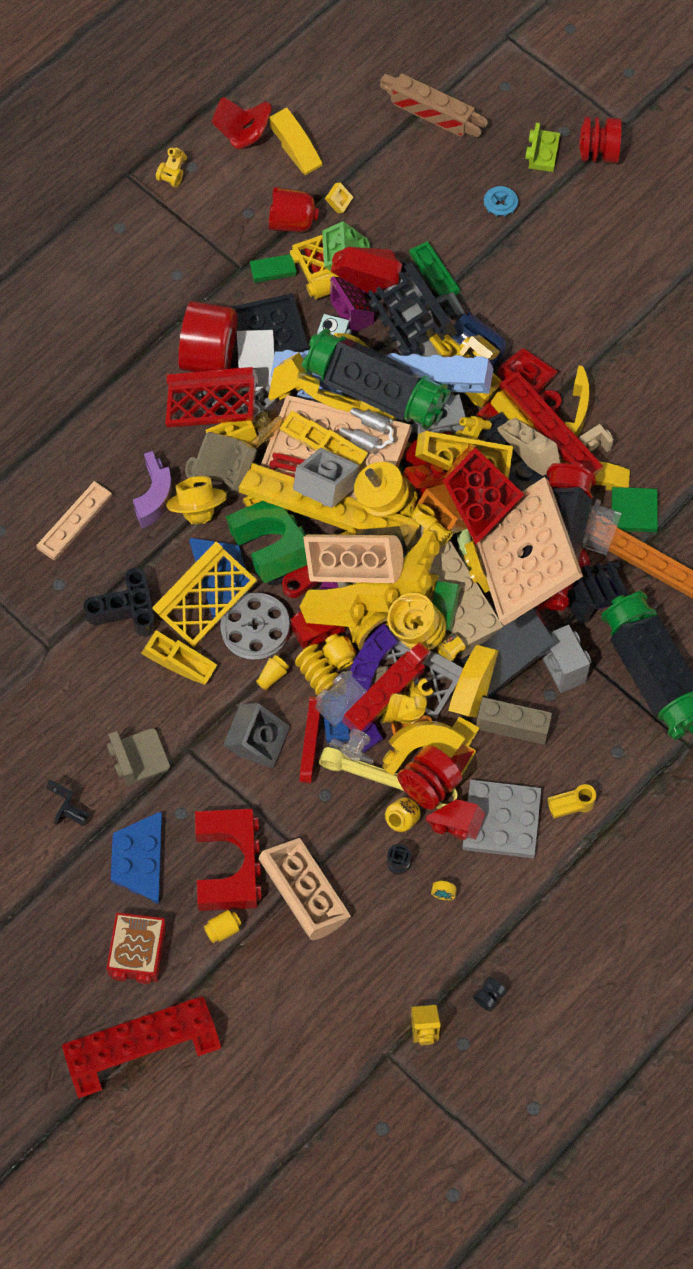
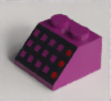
[330,276,376,334]

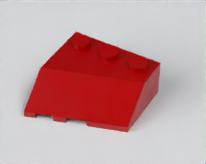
[442,444,524,545]

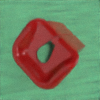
[211,97,272,149]

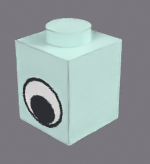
[318,314,352,335]

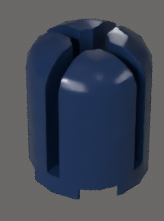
[452,312,506,368]

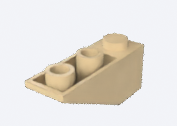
[497,418,560,476]

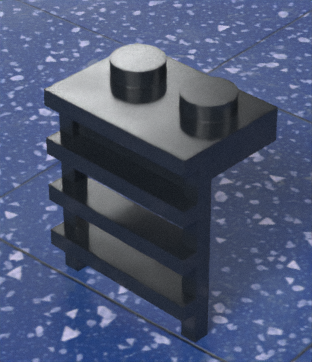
[567,561,628,624]

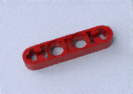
[299,696,322,784]

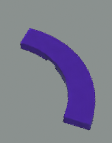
[346,624,399,753]

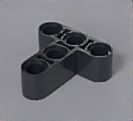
[83,568,155,637]

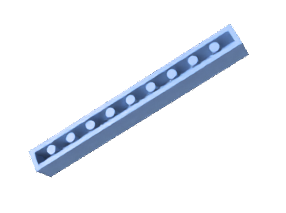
[270,350,493,393]

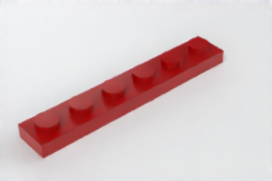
[500,371,603,475]

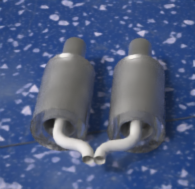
[339,407,394,454]

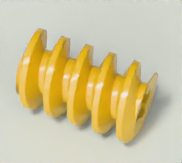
[295,644,344,697]

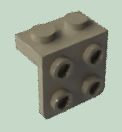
[193,432,256,491]
[106,729,170,786]

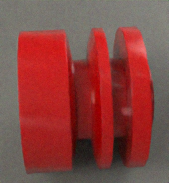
[579,116,621,163]
[397,745,462,810]

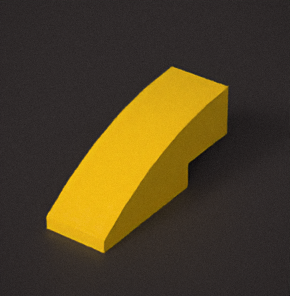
[269,108,322,175]
[141,630,217,685]
[448,645,499,718]

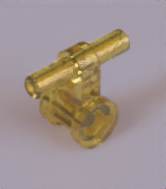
[249,411,284,449]

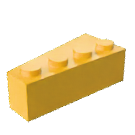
[415,431,513,479]

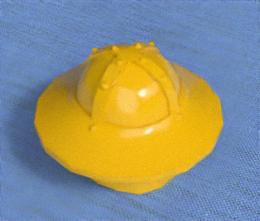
[166,476,227,525]

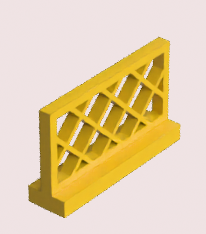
[152,542,257,648]

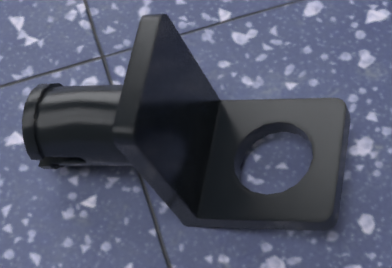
[46,780,90,827]

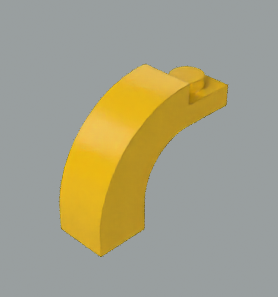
[383,721,465,775]

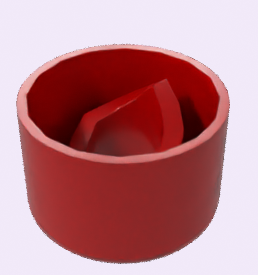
[178,301,238,372]

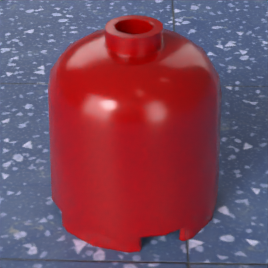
[268,187,319,233]

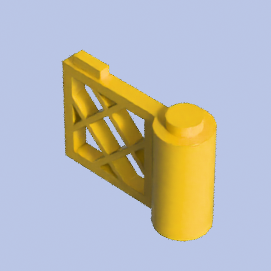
[290,235,339,299]

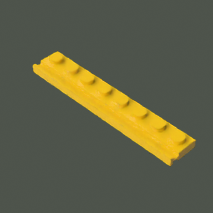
[239,463,420,550]

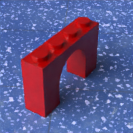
[195,809,261,911]

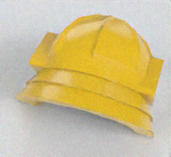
[349,610,388,650]
[382,678,433,724]

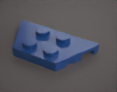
[189,538,251,619]
[111,813,162,904]

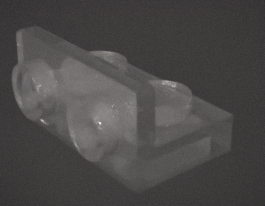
[582,499,622,555]
[315,671,367,727]

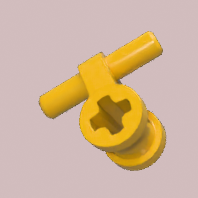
[156,148,187,188]
[453,416,491,440]

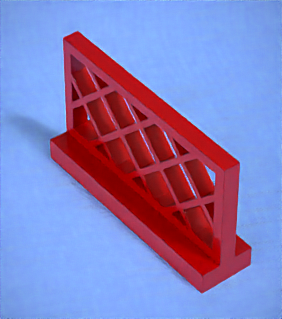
[165,367,258,428]

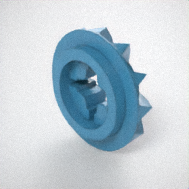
[484,186,518,217]

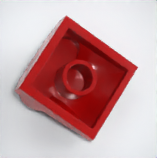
[497,348,558,393]

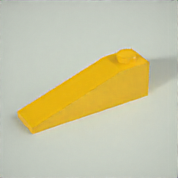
[429,327,502,408]

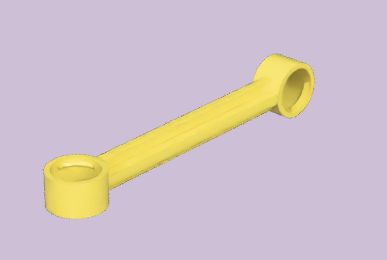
[319,747,457,809]

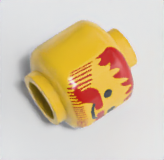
[322,634,357,670]

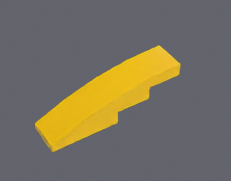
[280,410,368,467]

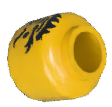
[385,797,420,832]

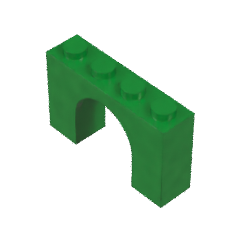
[225,501,307,583]

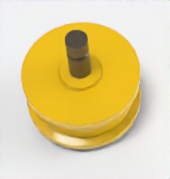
[354,462,409,517]

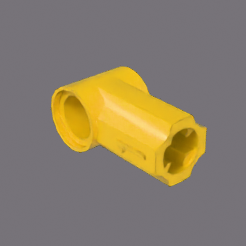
[547,784,596,819]

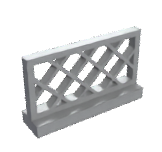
[379,625,463,719]

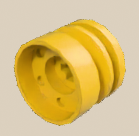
[387,593,447,650]

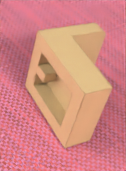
[578,424,613,452]

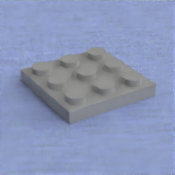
[462,780,541,858]

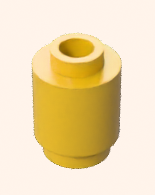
[203,910,241,943]

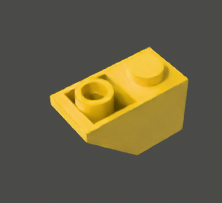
[268,352,313,401]
[411,1005,440,1045]

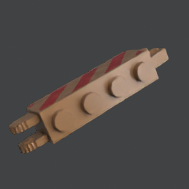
[380,73,488,137]

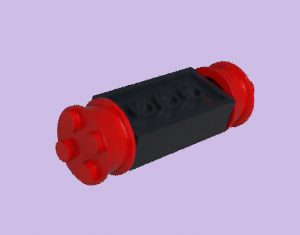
[524,462,596,611]

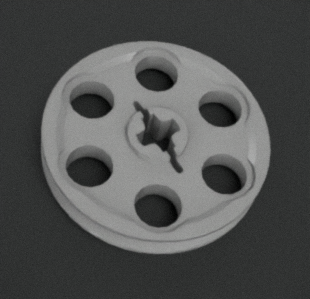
[220,593,290,660]

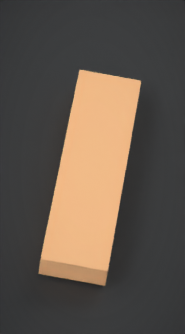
[36,481,112,561]

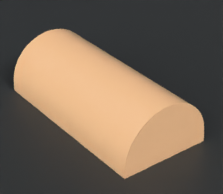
[303,534,403,583]
[259,838,351,940]

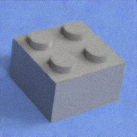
[293,448,359,508]
[541,625,591,693]

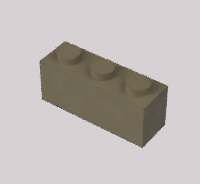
[476,697,552,745]

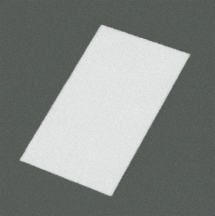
[237,330,274,392]

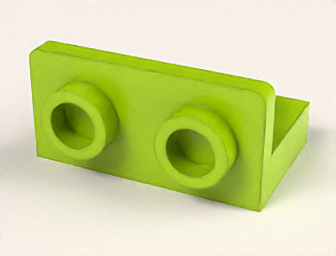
[525,122,560,172]

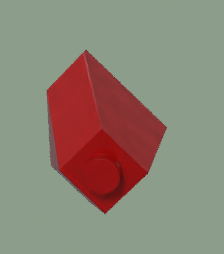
[330,247,402,293]

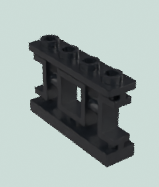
[368,262,458,356]

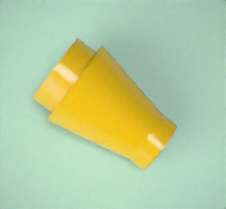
[256,655,289,690]

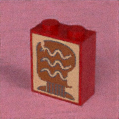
[106,913,166,984]

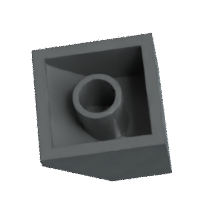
[223,703,290,768]

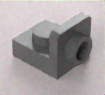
[436,292,465,324]

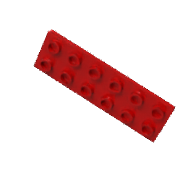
[62,996,221,1098]

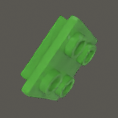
[322,221,370,271]

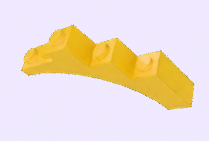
[299,531,440,627]

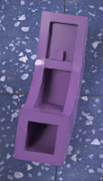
[133,451,172,529]

